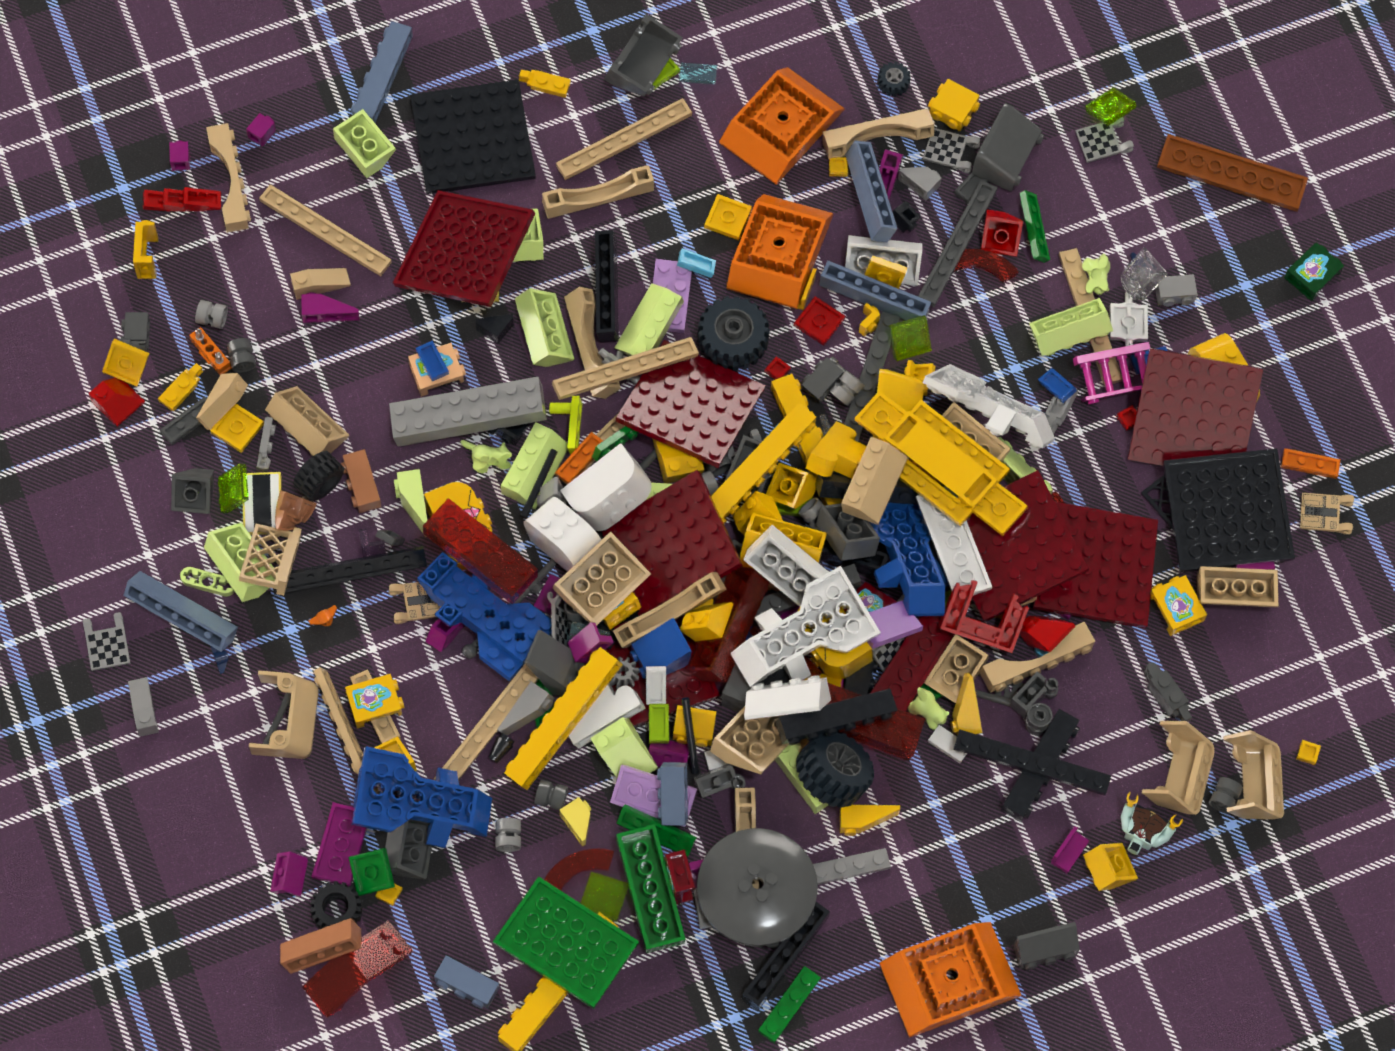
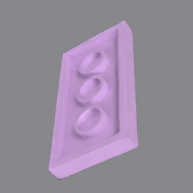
[653,259,692,333]
[610,764,697,827]

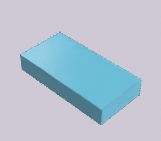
[677,248,716,278]

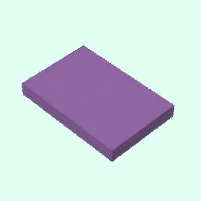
[867,601,923,649]

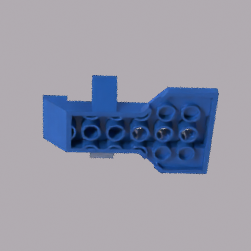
[869,503,949,616]
[417,552,552,682]
[352,746,492,848]

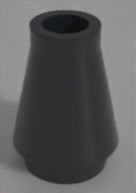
[488,733,515,764]

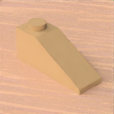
[290,268,351,300]
[196,373,248,430]

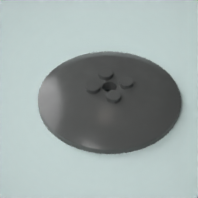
[697,828,818,946]

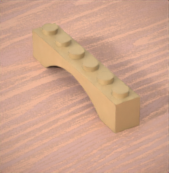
[823,108,934,159]
[206,123,251,233]
[542,165,654,219]
[564,286,621,399]
[613,572,727,648]
[979,622,1095,693]
[734,788,759,889]

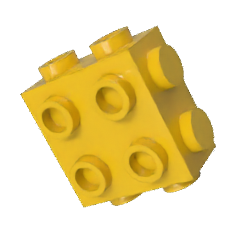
[928,79,980,131]

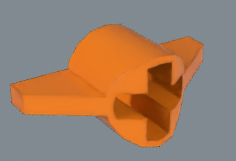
[308,605,337,627]

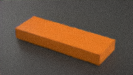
[555,432,603,484]
[1281,448,1341,479]

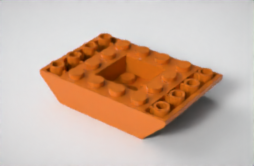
[719,67,845,185]
[726,194,833,309]
[879,922,1021,1038]

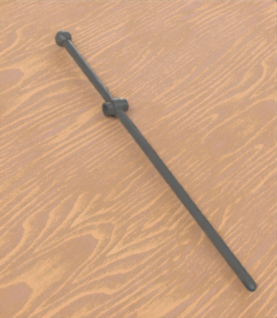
[462,449,657,659]

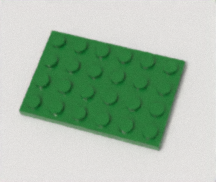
[493,876,639,1009]

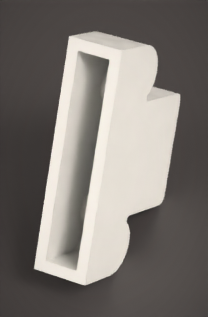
[569,683,645,748]

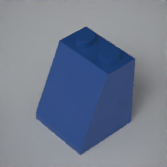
[629,618,691,679]

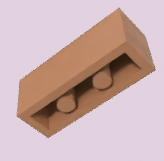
[341,449,381,513]

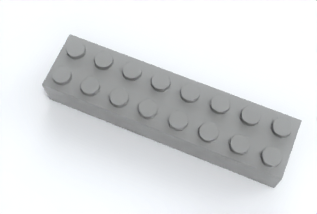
[389,377,547,447]

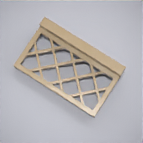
[239,524,302,596]

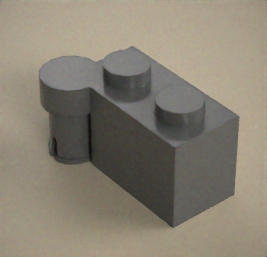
[120,312,150,353]
[802,356,849,404]
[1010,672,1058,719]
[693,764,746,798]

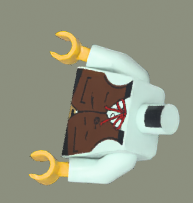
[1121,792,1183,855]

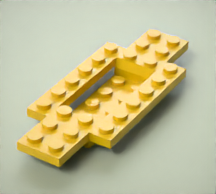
[855,391,1028,536]

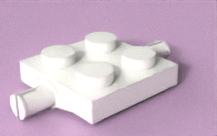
[1110,292,1148,346]

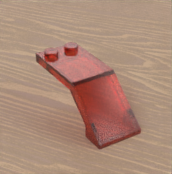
[302,920,413,1018]

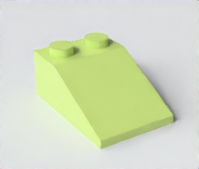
[513,209,544,262]
[394,469,429,537]
[590,717,658,778]

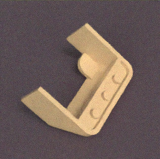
[249,671,319,759]
[1142,721,1214,815]
[1223,730,1284,819]

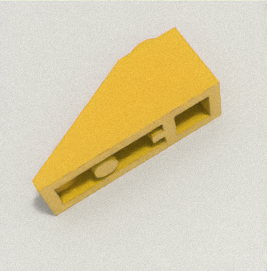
[951,672,983,735]
[840,805,900,836]

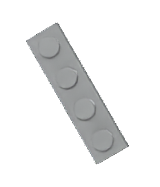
[813,848,891,885]

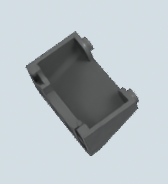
[604,14,683,97]
[972,103,1044,192]

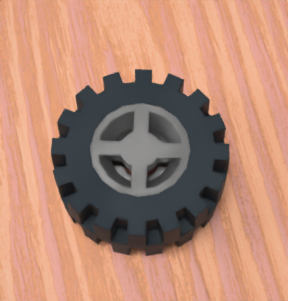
[877,61,911,97]

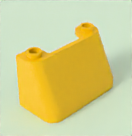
[873,369,928,453]

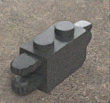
[1144,662,1192,722]

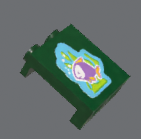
[1284,242,1344,302]

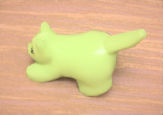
[1082,253,1110,295]
[460,440,512,473]
[908,687,949,730]

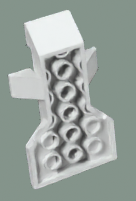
[923,364,1055,449]
[730,566,881,687]

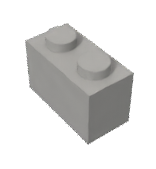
[1155,274,1198,307]

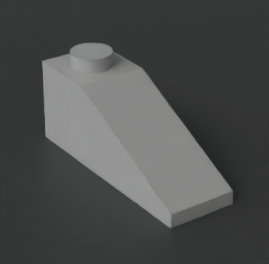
[128,677,159,737]
[497,681,555,736]

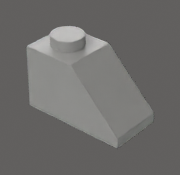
[898,167,942,200]
[537,477,567,507]

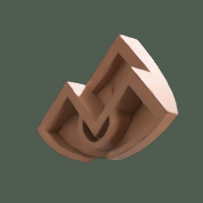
[275,490,317,531]

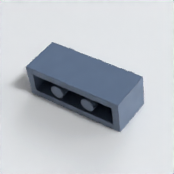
[657,762,688,826]
[434,956,500,1009]

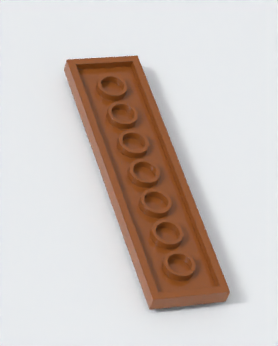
[1157,134,1308,212]

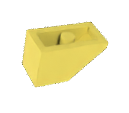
[559,797,591,847]

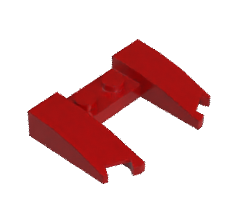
[938,580,1029,653]

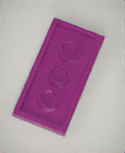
[311,802,367,887]

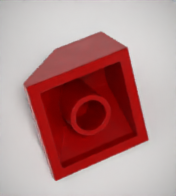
[981,209,1023,257]
[88,378,145,427]
[1020,616,1076,652]

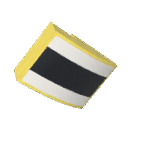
[242,472,282,535]

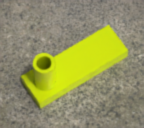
[549,396,583,455]

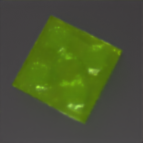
[1085,87,1137,126]
[889,315,932,361]
[218,463,249,513]
[581,872,629,922]

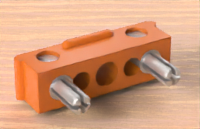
[189,327,232,375]

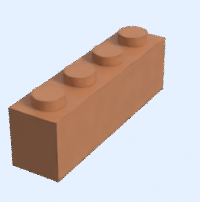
[280,918,361,974]

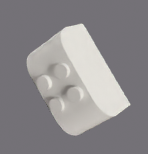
[560,443,652,531]
[524,497,601,572]

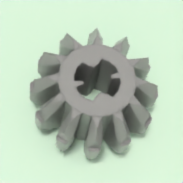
[610,657,639,689]

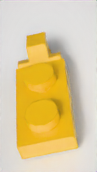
[519,70,571,98]
[158,363,203,412]

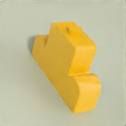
[805,421,867,479]

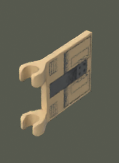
[1300,493,1354,535]
[389,582,441,624]

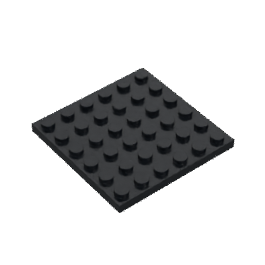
[410,79,536,195]
[1163,448,1295,572]

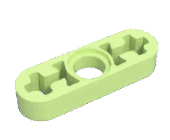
[180,567,235,597]

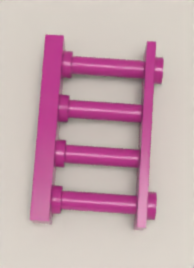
[1073,342,1150,405]

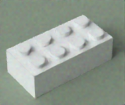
[744,525,829,606]

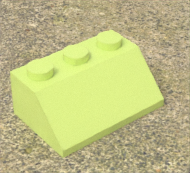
[333,109,396,178]

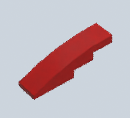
[143,187,221,212]

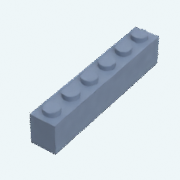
[351,21,413,123]
[845,140,897,243]
[819,261,931,327]
[123,571,238,652]

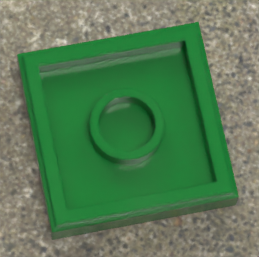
[349,848,395,896]

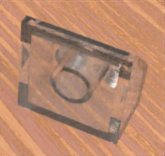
[1120,247,1168,300]

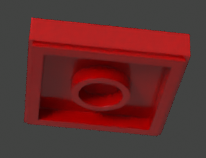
[793,296,846,346]

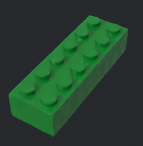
[616,824,686,953]

